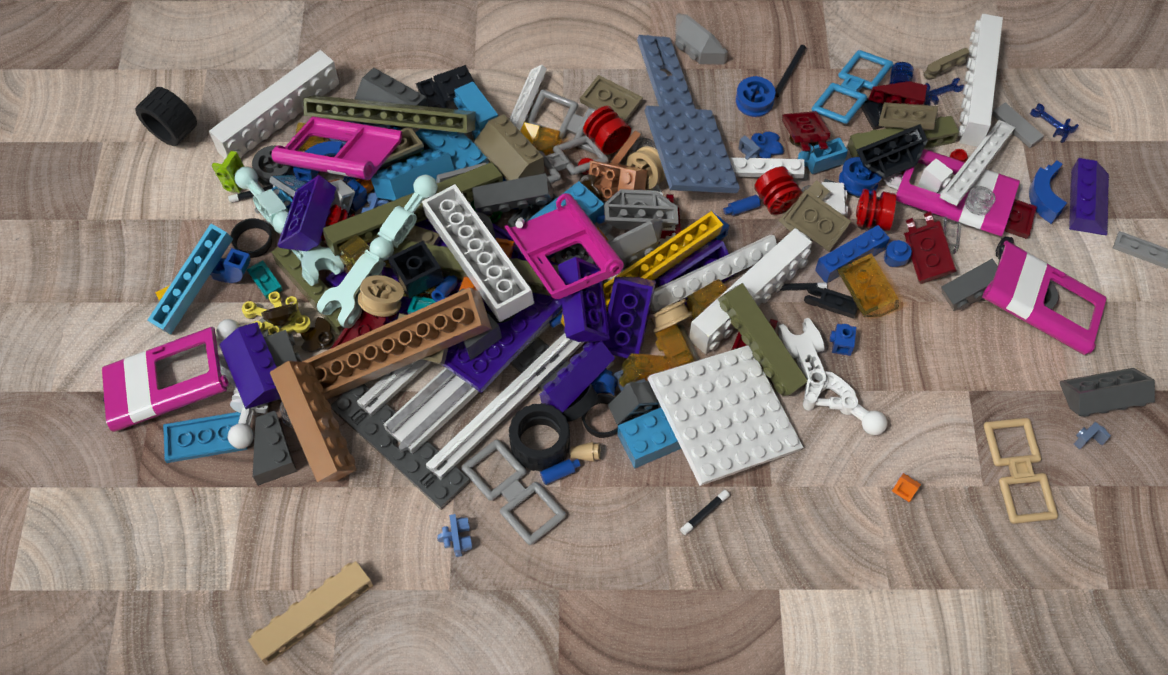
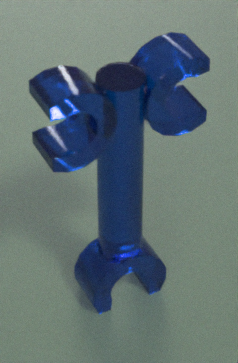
[924,78,964,105]
[1030,103,1078,143]

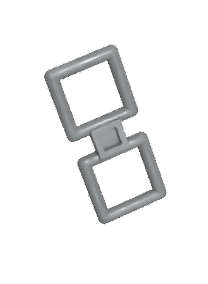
[526,90,613,158]
[539,136,609,183]
[462,439,566,545]

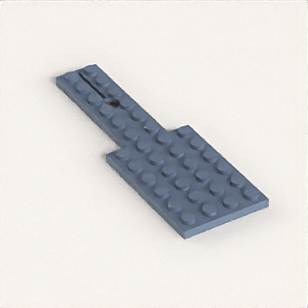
[637,35,740,193]

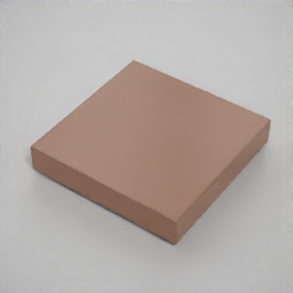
[610,131,641,164]

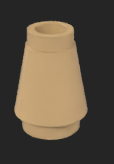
[570,442,600,462]

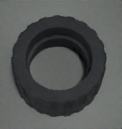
[135,87,197,146]
[509,403,570,471]

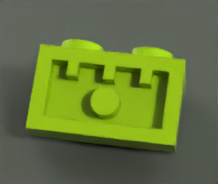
[212,151,245,193]

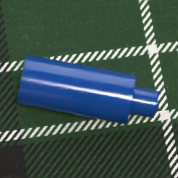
[723,195,760,216]
[432,275,458,302]
[540,459,581,485]

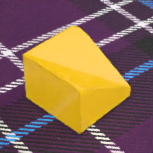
[520,122,541,147]

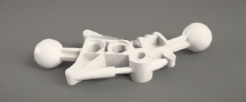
[216,319,269,449]

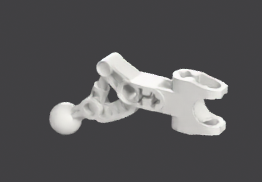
[778,318,887,436]

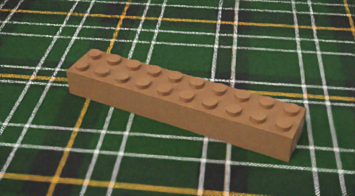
[302,287,492,400]

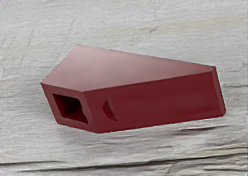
[868,81,927,105]

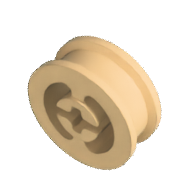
[626,146,666,190]
[358,275,404,317]
[648,299,693,332]

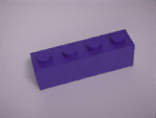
[1069,158,1109,236]
[277,175,336,251]
[655,239,737,308]
[558,257,610,342]
[602,277,656,361]
[219,322,281,410]
[539,341,615,413]

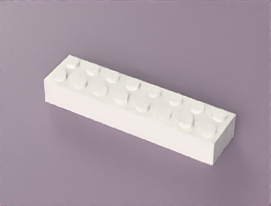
[958,14,1003,147]
[209,50,340,159]
[422,184,534,322]
[689,229,812,354]

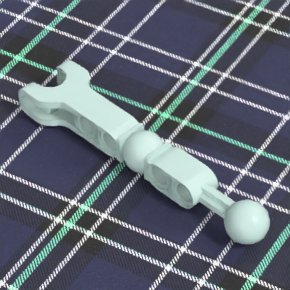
[235,166,344,286]
[317,175,438,328]

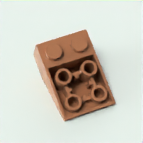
[589,161,648,201]

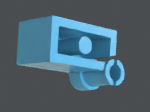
[797,138,848,174]

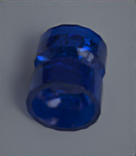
[889,62,914,84]

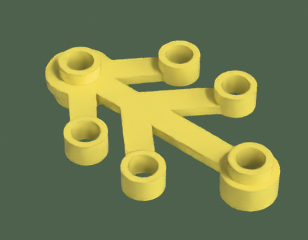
[242,291,311,335]

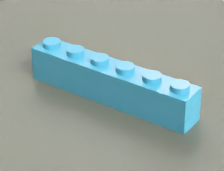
[147,224,233,335]

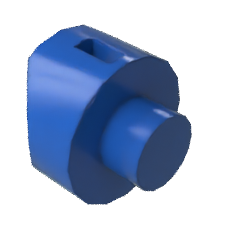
[884,240,912,267]
[591,369,617,396]

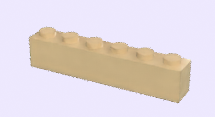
[248,561,373,666]

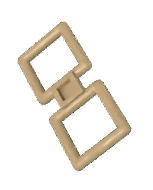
[984,418,1058,524]

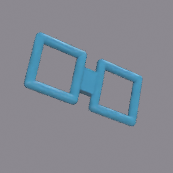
[812,50,893,124]

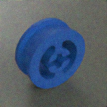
[736,76,775,117]
[839,157,882,196]

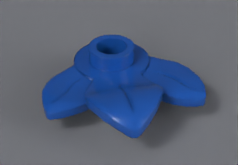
[751,132,784,158]

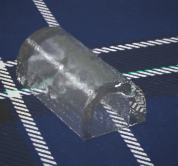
[942,216,962,254]

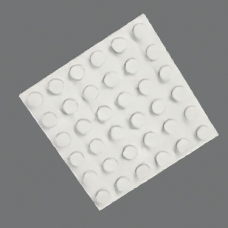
[648,345,803,486]

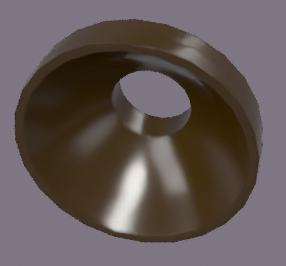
[261,304,297,326]

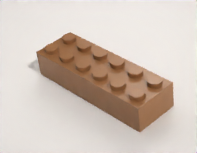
[270,361,357,482]

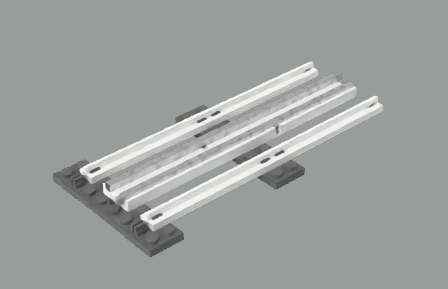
[331,223,614,510]

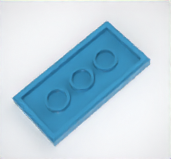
[163,412,247,463]

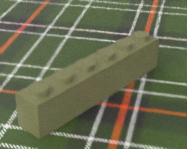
[847,116,959,158]
[271,247,344,336]
[718,283,808,396]

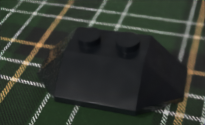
[856,124,928,179]

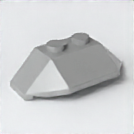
[675,13,728,65]
[604,189,678,230]
[608,217,663,268]

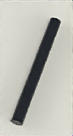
[775,45,806,97]

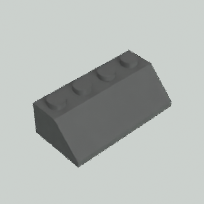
[354,68,428,130]
[473,173,553,216]
[1060,368,1155,417]

